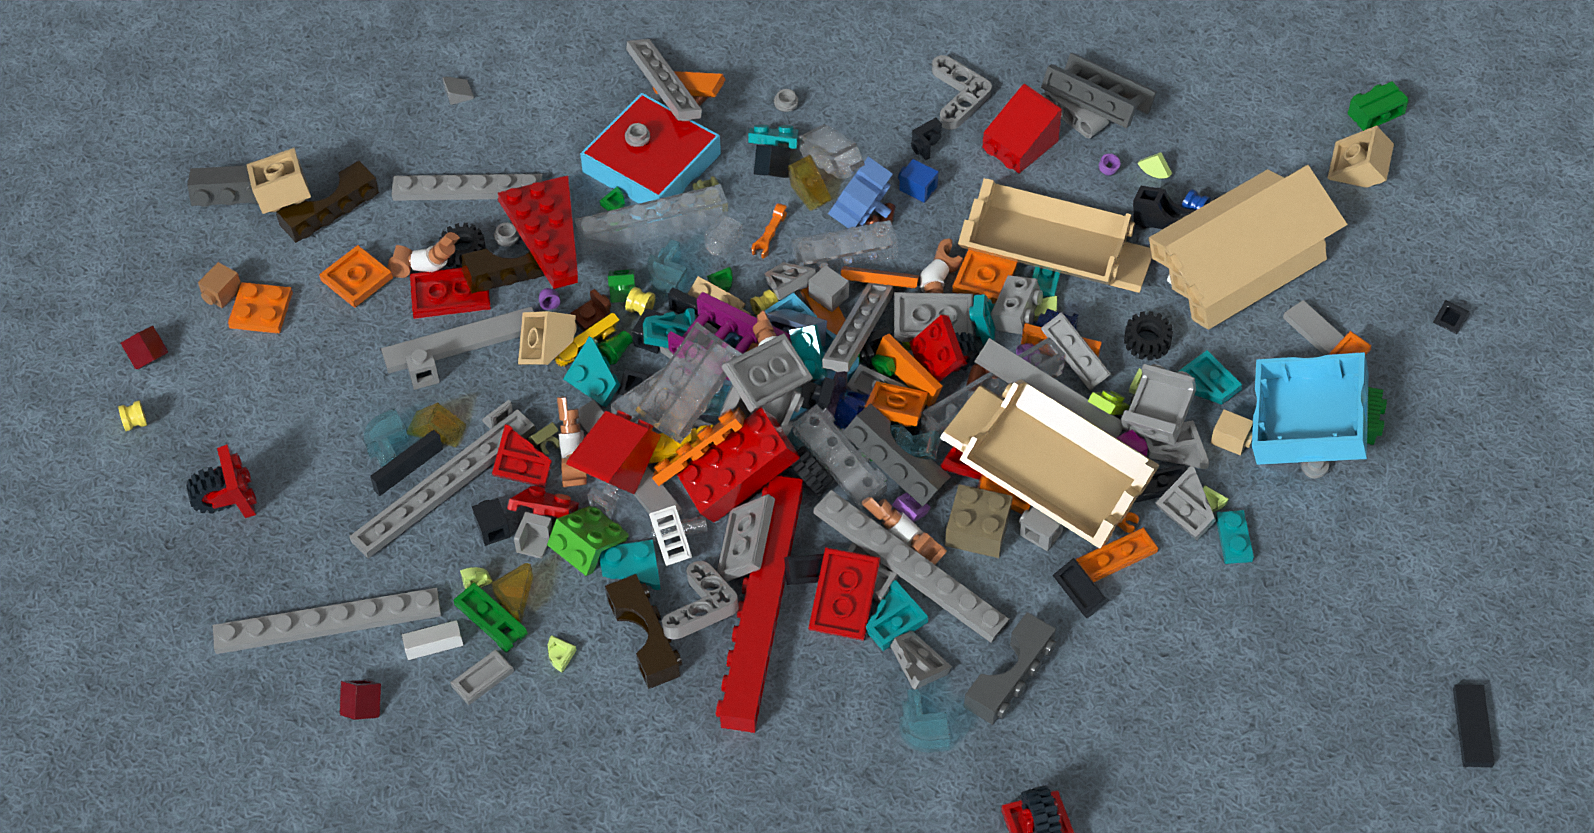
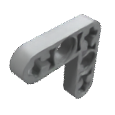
[932,55,992,130]
[662,561,739,639]

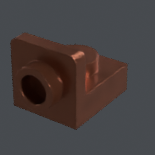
[570,289,611,332]

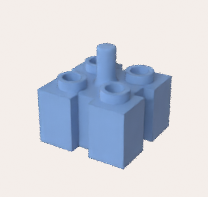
[828,156,893,231]

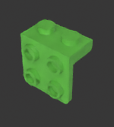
[547,506,629,576]

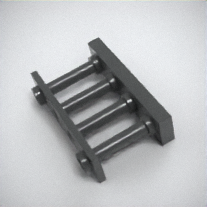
[1041,52,1157,128]

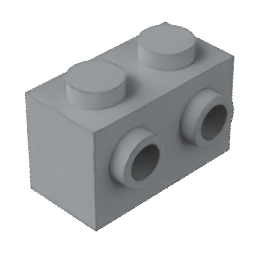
[991,275,1043,334]

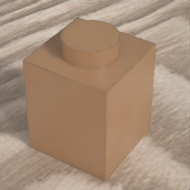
[198,262,241,308]

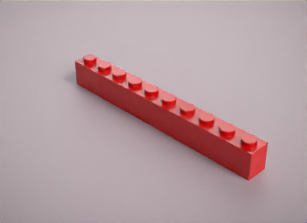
[716,476,803,733]

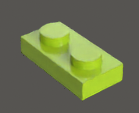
[1088,390,1130,415]

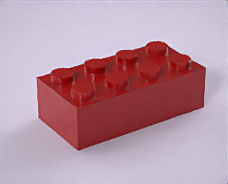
[677,407,800,523]

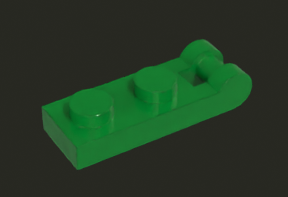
[453,582,528,653]

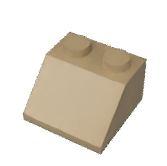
[1328,126,1394,188]
[246,148,311,214]
[518,311,577,365]

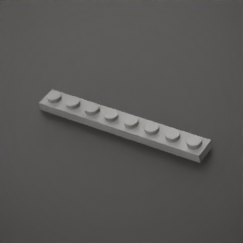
[349,409,536,559]
[813,490,1009,643]
[213,588,441,654]

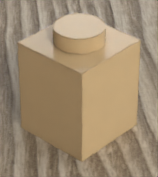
[1210,410,1253,455]

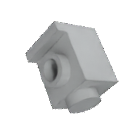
[405,349,440,390]
[1019,507,1063,551]

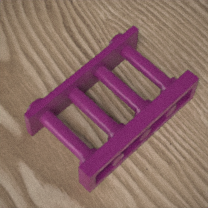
[668,291,792,382]

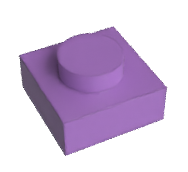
[892,492,931,522]

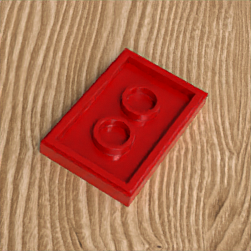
[410,268,491,319]
[808,547,881,641]

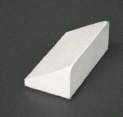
[402,620,463,660]

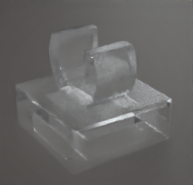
[587,484,620,520]

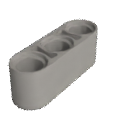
[1042,91,1109,138]

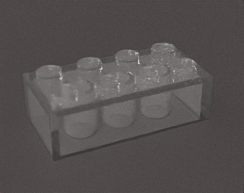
[635,322,742,444]

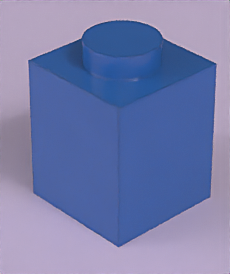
[898,159,938,203]

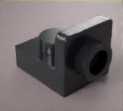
[911,118,942,161]
[860,326,892,369]
[801,377,835,414]

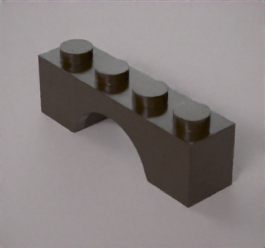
[276,160,379,243]
[462,249,545,293]
[605,574,683,689]

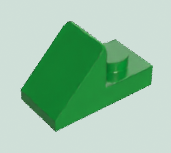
[608,269,636,303]

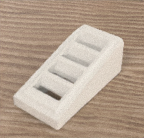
[649,505,693,566]

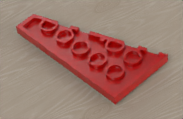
[498,175,578,289]

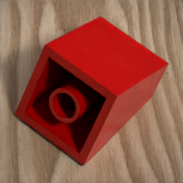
[982,83,1062,174]
[566,410,661,495]

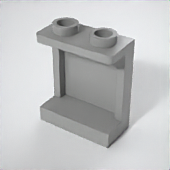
[1121,364,1196,445]
[720,384,804,436]

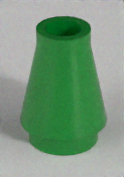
[598,331,633,365]

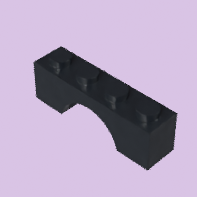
[1133,185,1217,229]

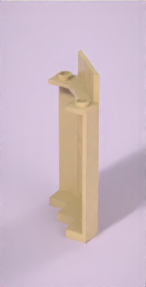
[1149,165,1348,330]
[958,178,1152,293]
[940,379,1159,548]

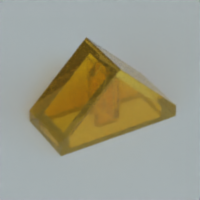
[788,155,832,211]
[406,402,466,447]
[492,563,533,623]

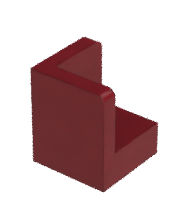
[120,325,168,369]
[340,679,381,720]

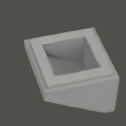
[442,77,474,105]
[482,400,513,429]

